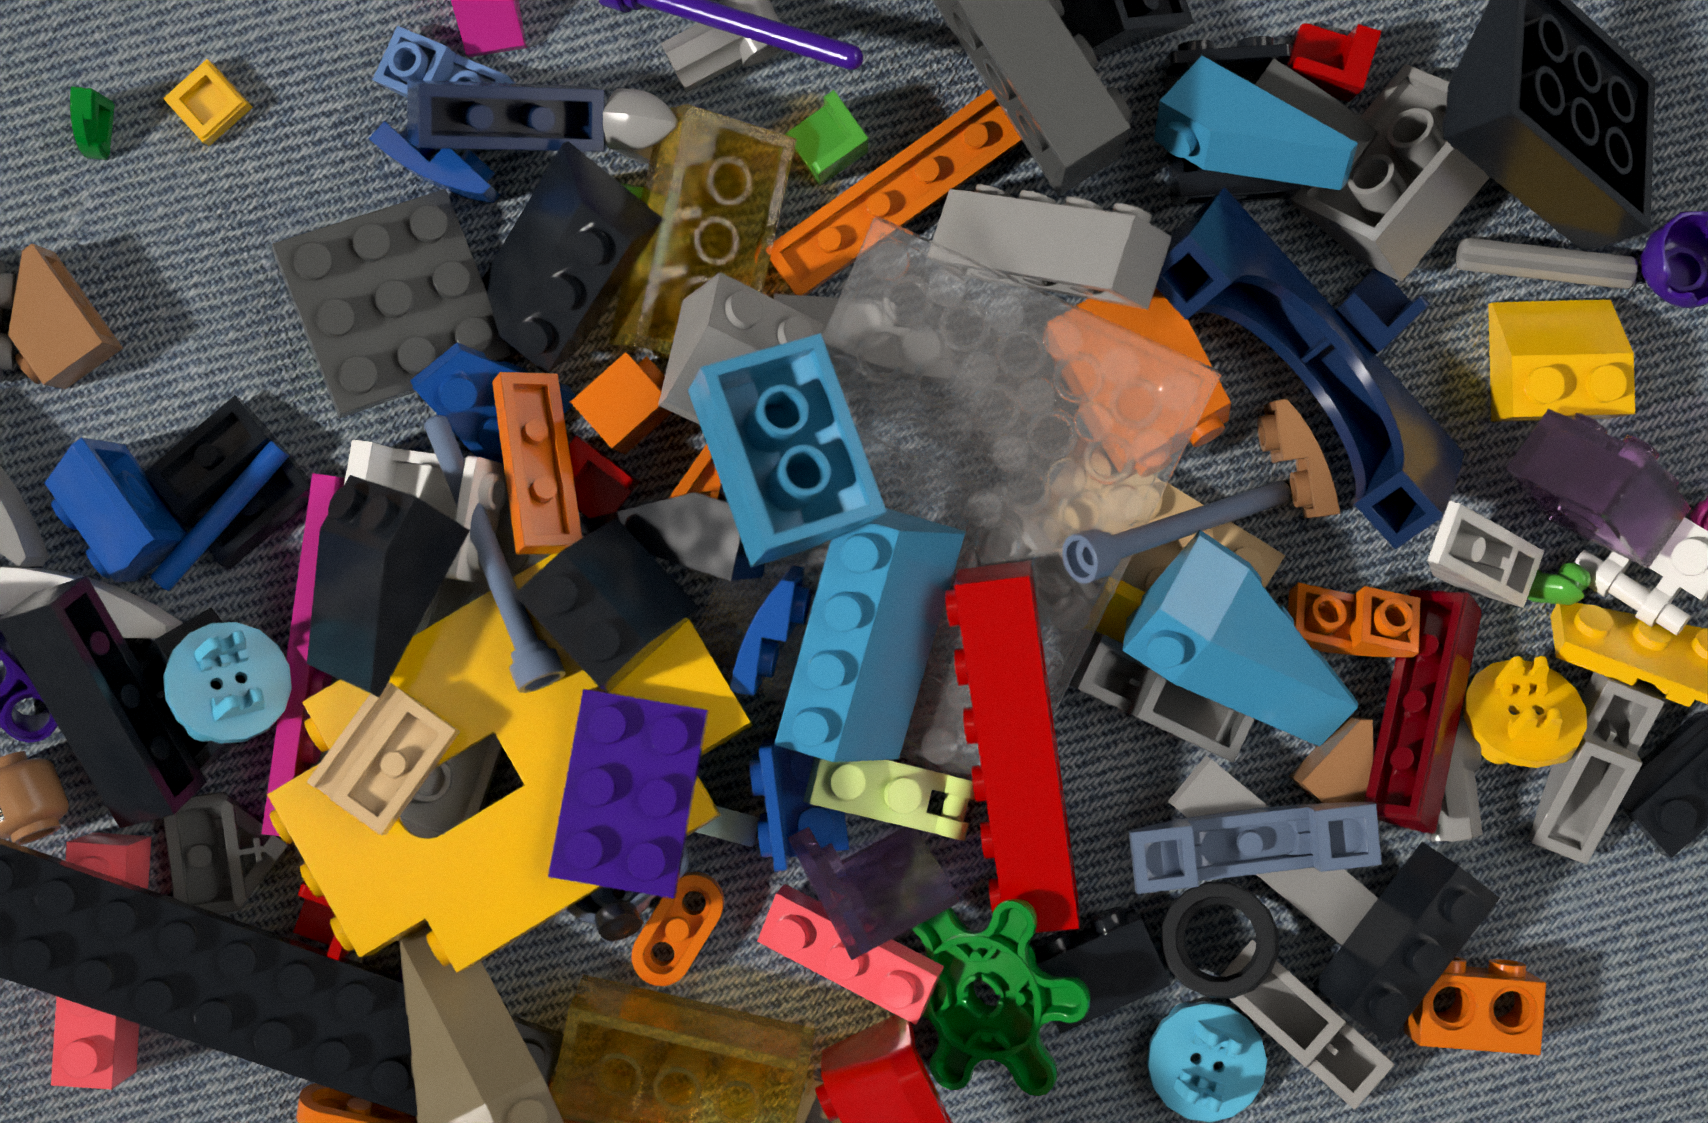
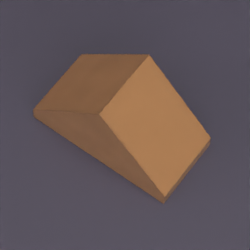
[1289,715,1374,803]

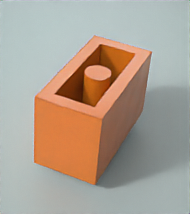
[570,352,672,454]

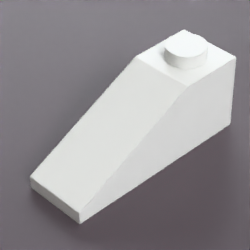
[1427,501,1544,608]

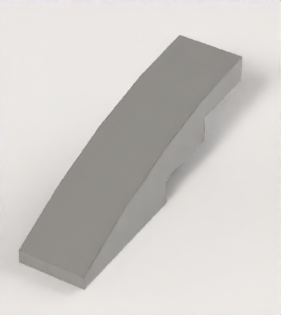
[1168,755,1378,945]

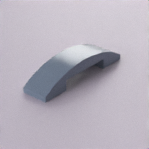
[1129,802,1382,894]

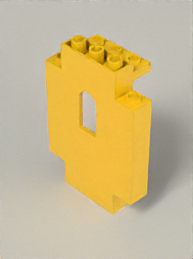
[267,554,753,973]

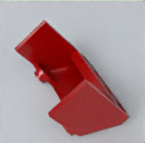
[815,1014,953,1123]

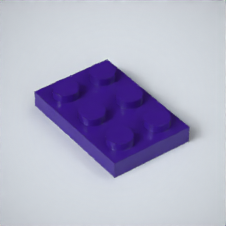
[548,689,709,899]

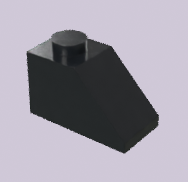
[1060,0,1194,57]

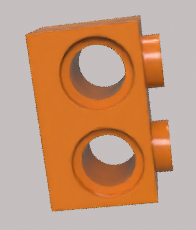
[1404,956,1546,1055]

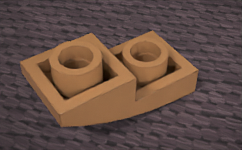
[1257,399,1340,518]

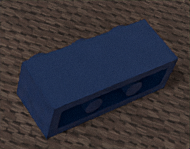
[407,80,604,152]

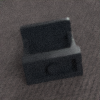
[1162,36,1301,207]

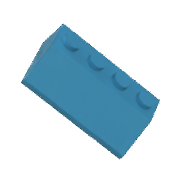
[774,508,966,762]

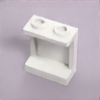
[344,440,508,585]

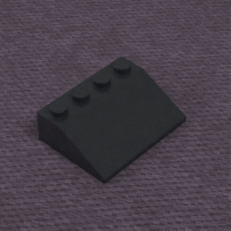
[1442,0,1656,251]

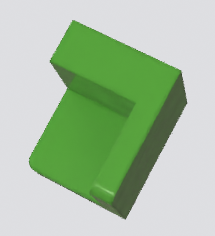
[785,90,869,186]

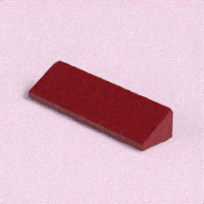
[1364,590,1482,834]

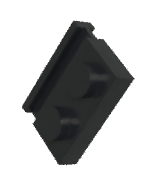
[1620,713,1708,858]

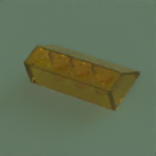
[609,104,797,360]
[551,974,816,1123]

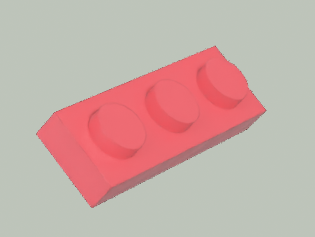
[757,884,944,1025]

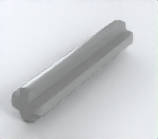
[1456,238,1638,289]

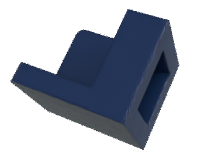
[1333,269,1430,354]

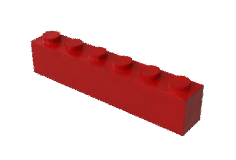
[945,560,1080,933]

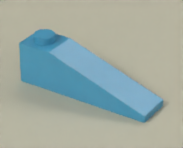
[1123,530,1358,747]

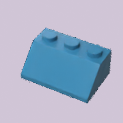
[688,333,887,567]

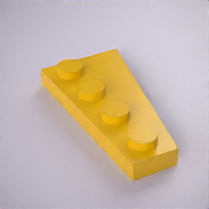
[1550,603,1708,708]

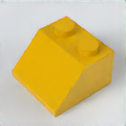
[1488,299,1635,422]

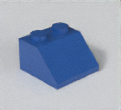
[45,437,188,582]

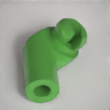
[1527,562,1591,605]

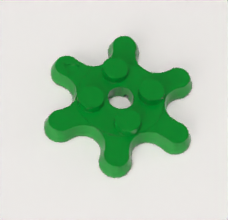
[909,897,1090,1096]

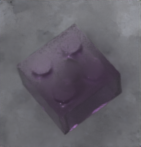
[1506,408,1691,569]

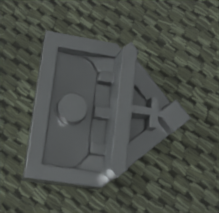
[163,791,289,914]

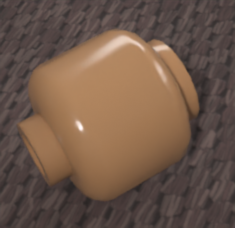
[0,751,69,845]

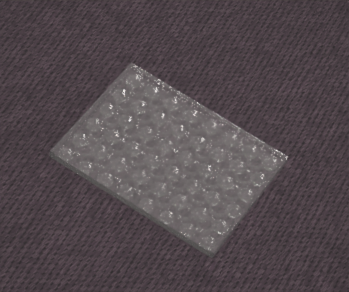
[696,216,1221,781]

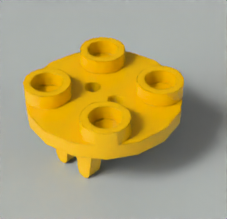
[1463,656,1587,768]

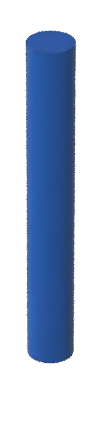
[150,440,290,591]

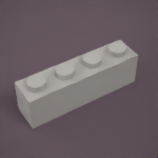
[927,184,1172,310]

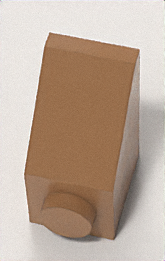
[8,243,123,389]

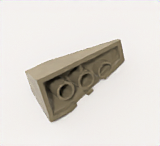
[399,926,564,1123]

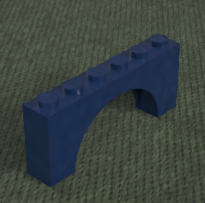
[1156,187,1465,549]

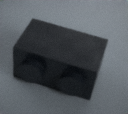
[1034,907,1171,1034]

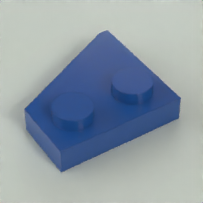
[410,342,577,463]

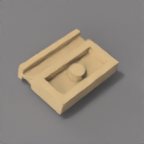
[307,681,460,835]

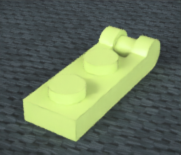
[804,757,975,841]

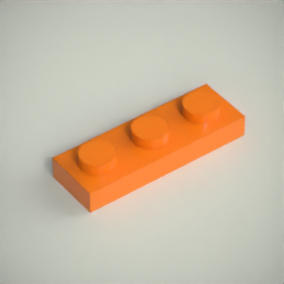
[492,372,582,554]

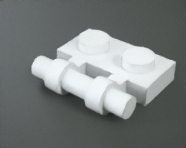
[1574,484,1708,636]

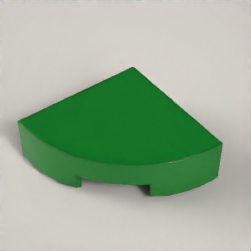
[70,86,115,160]

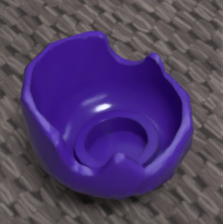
[1641,210,1708,309]

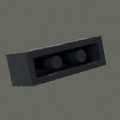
[1313,842,1500,1044]

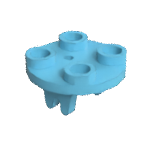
[163,622,292,743]
[1146,1001,1267,1122]

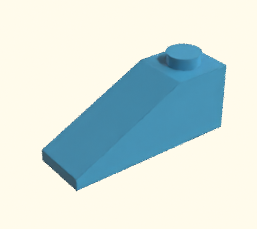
[1154,56,1358,190]

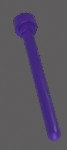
[599,0,863,70]

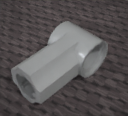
[661,0,783,93]
[1426,718,1483,842]

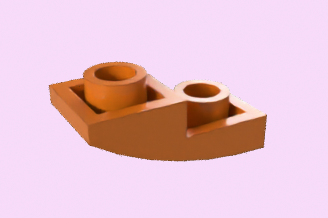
[1288,582,1421,657]

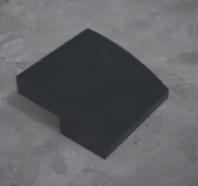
[144,395,311,569]

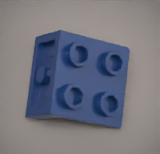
[749,737,849,872]

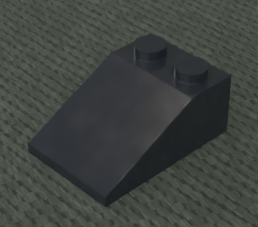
[307,475,470,698]

